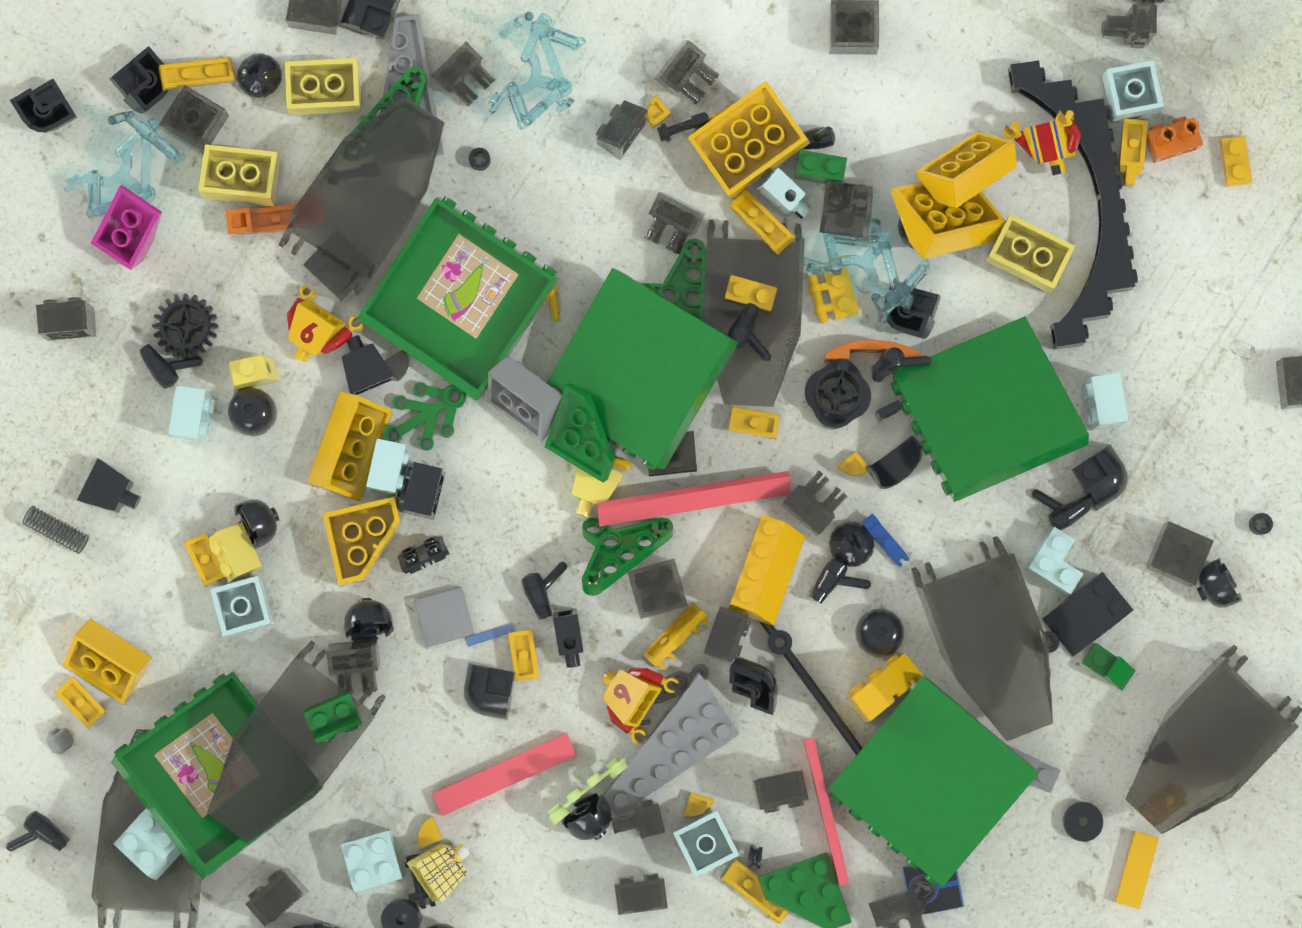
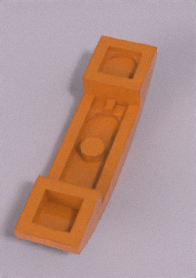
[225,198,325,235]
[824,340,923,362]

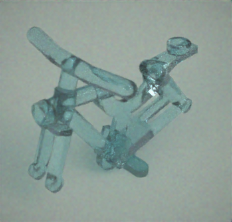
[488,12,586,130]
[63,111,186,218]
[803,218,930,332]

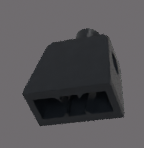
[342,335,395,395]
[77,458,141,513]
[553,609,583,668]

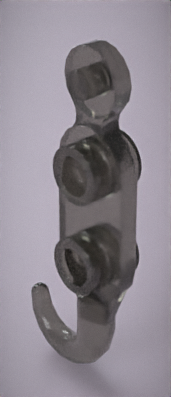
[639,664,709,725]

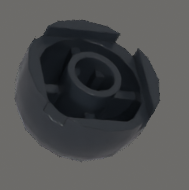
[228,388,277,437]
[234,499,279,549]
[1197,558,1243,608]
[344,598,394,642]
[855,609,904,657]
[562,793,612,840]

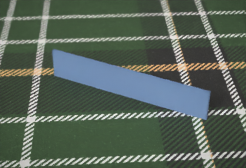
[466,623,515,647]

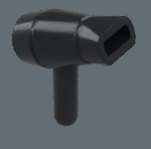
[802,126,835,150]
[727,303,771,361]
[140,344,203,389]
[871,347,931,382]
[1032,489,1095,531]
[809,558,871,604]
[521,562,568,621]
[6,811,70,852]

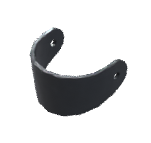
[865,435,923,489]

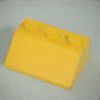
[63,618,152,705]

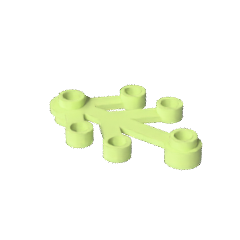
[548,757,628,825]

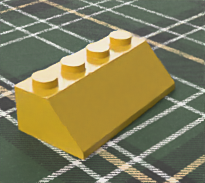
[916,131,1017,208]
[307,391,393,502]
[728,514,805,626]

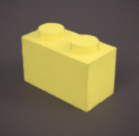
[209,522,262,582]

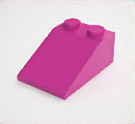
[91,185,162,270]

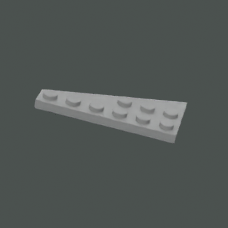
[373,14,444,166]
[603,672,739,816]

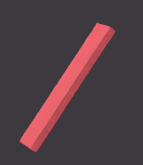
[432,733,577,816]
[803,738,849,885]

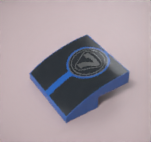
[903,866,964,916]

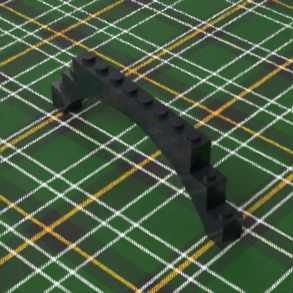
[1008,60,1138,350]

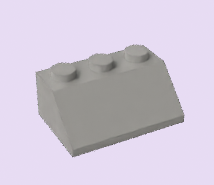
[487,356,562,441]

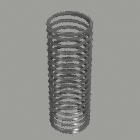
[22,505,89,554]

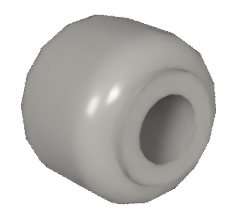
[46,727,74,754]

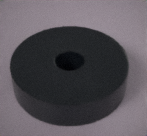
[1063,802,1103,842]
[381,899,422,928]

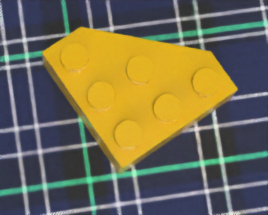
[322,497,402,587]
[846,652,923,722]

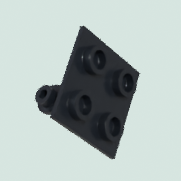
[398,536,450,574]

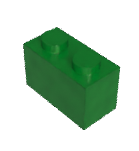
[794,150,847,187]

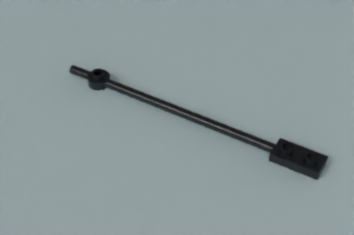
[759,621,863,756]

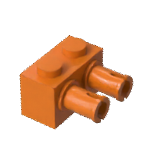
[1146,116,1203,164]

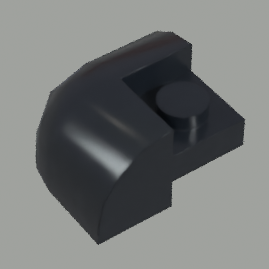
[339,0,400,40]
[109,46,168,114]
[10,79,77,133]
[883,280,941,339]
[1071,444,1128,511]
[729,657,778,715]
[464,663,516,720]

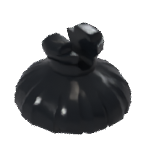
[237,53,282,98]
[829,521,874,567]

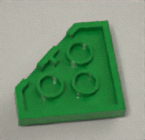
[544,383,615,483]
[758,852,852,928]

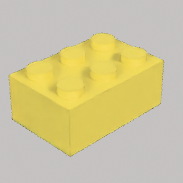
[285,58,362,116]
[198,144,281,207]
[985,214,1075,294]

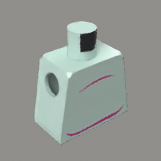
[755,168,811,219]

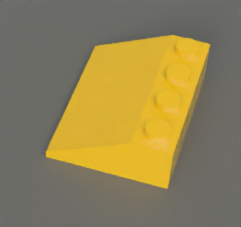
[687,81,810,199]
[891,182,1006,259]

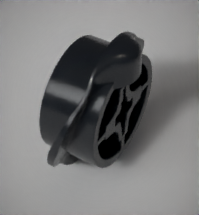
[805,359,871,430]

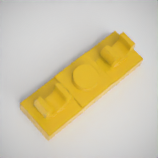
[642,602,709,670]

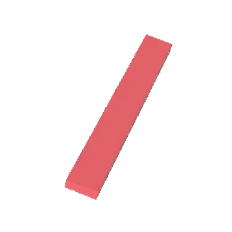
[596,471,791,526]

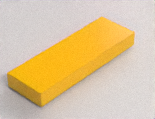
[159,57,235,90]
[729,189,795,255]
[1115,831,1159,909]
[721,859,788,924]

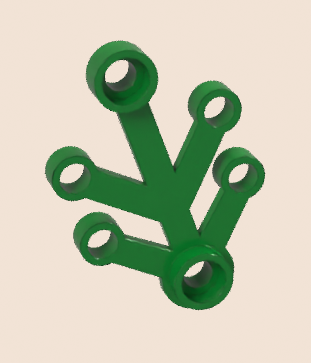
[383,382,466,451]

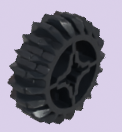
[152,293,219,359]

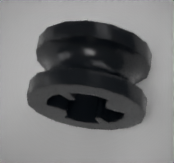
[469,147,491,171]
[1249,513,1273,535]
[1036,631,1059,653]
[748,845,763,869]

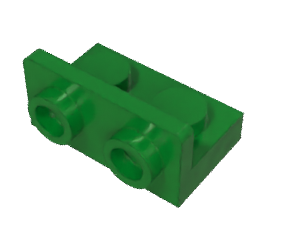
[303,690,362,743]

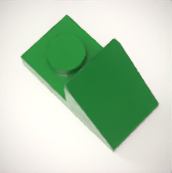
[1081,643,1136,691]

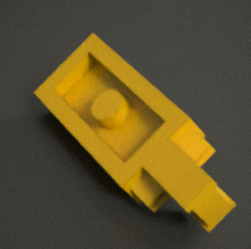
[1118,118,1148,187]

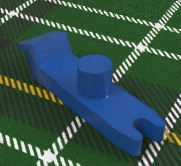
[862,513,909,567]

